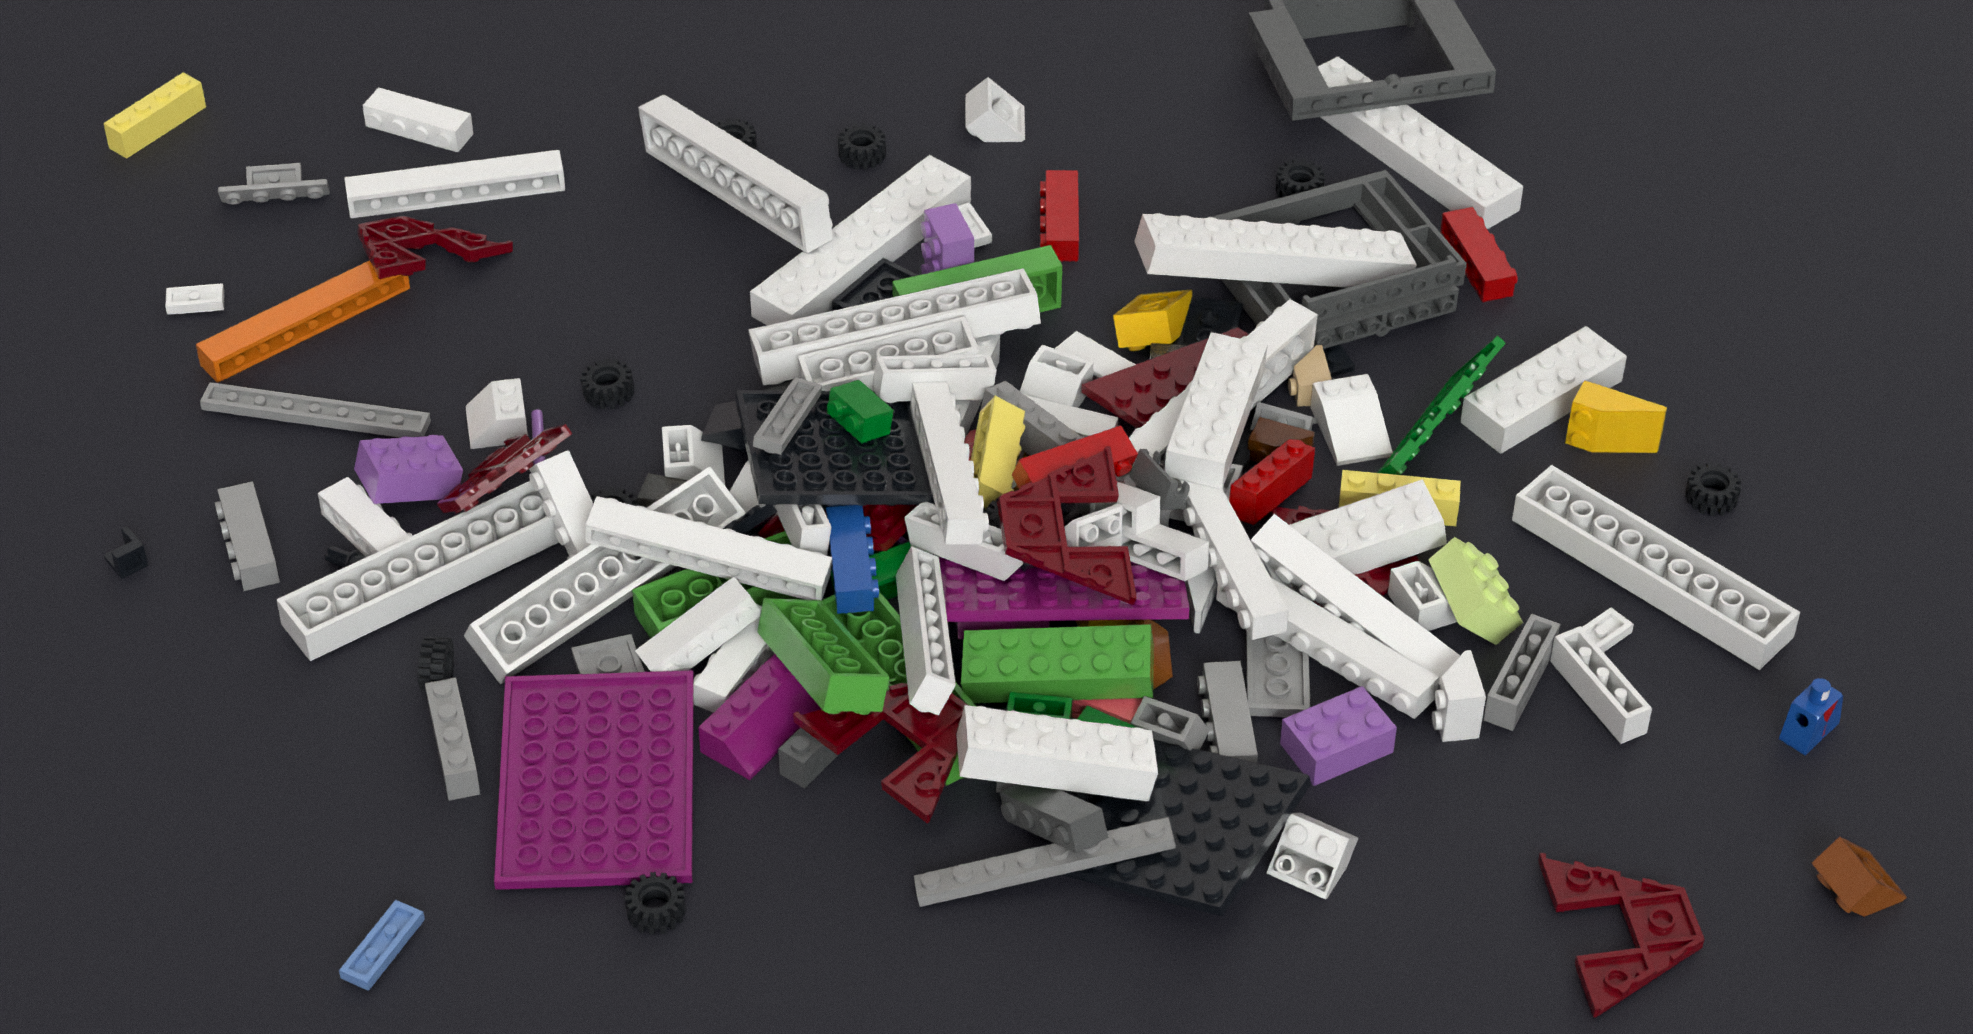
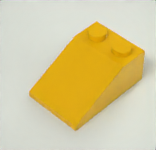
[1113,289,1193,351]
[1565,380,1667,453]

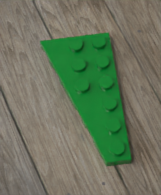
[1377,335,1505,475]

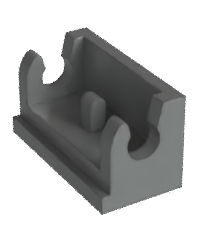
[1130,449,1190,510]

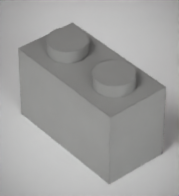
[1131,696,1209,750]

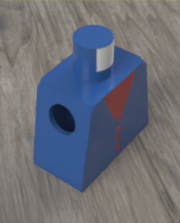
[1779,678,1843,755]

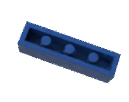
[826,505,879,614]

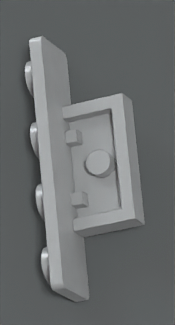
[218,163,330,205]

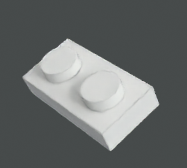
[958,202,992,248]
[166,283,224,315]
[1582,608,1634,652]

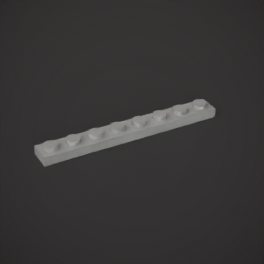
[200,382,431,438]
[914,817,1176,907]

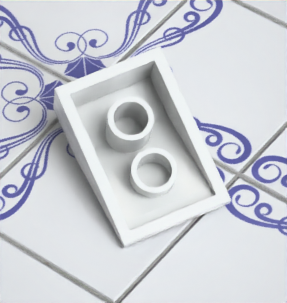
[1311,374,1393,466]

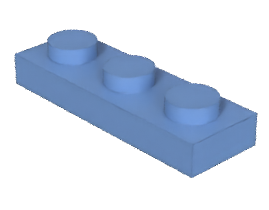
[339,900,425,991]

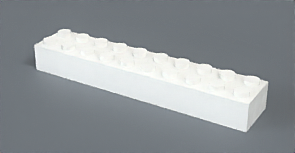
[1318,56,1523,229]
[638,95,833,253]
[750,155,971,325]
[1134,213,1417,288]
[749,268,1041,386]
[1129,299,1318,473]
[1512,465,1800,670]
[464,466,746,685]
[276,481,559,661]

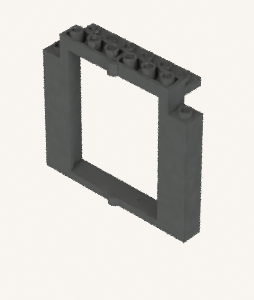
[1248,0,1496,121]
[1212,170,1466,349]

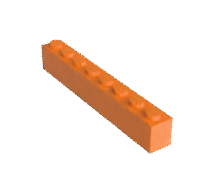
[196,260,410,383]

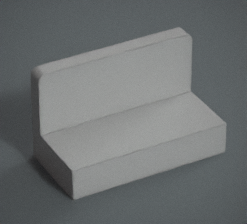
[1250,402,1318,431]

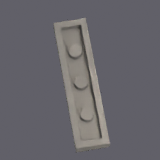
[753,377,822,455]

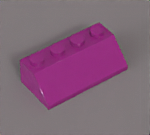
[698,653,821,780]

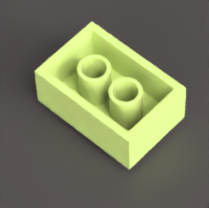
[1428,537,1523,645]

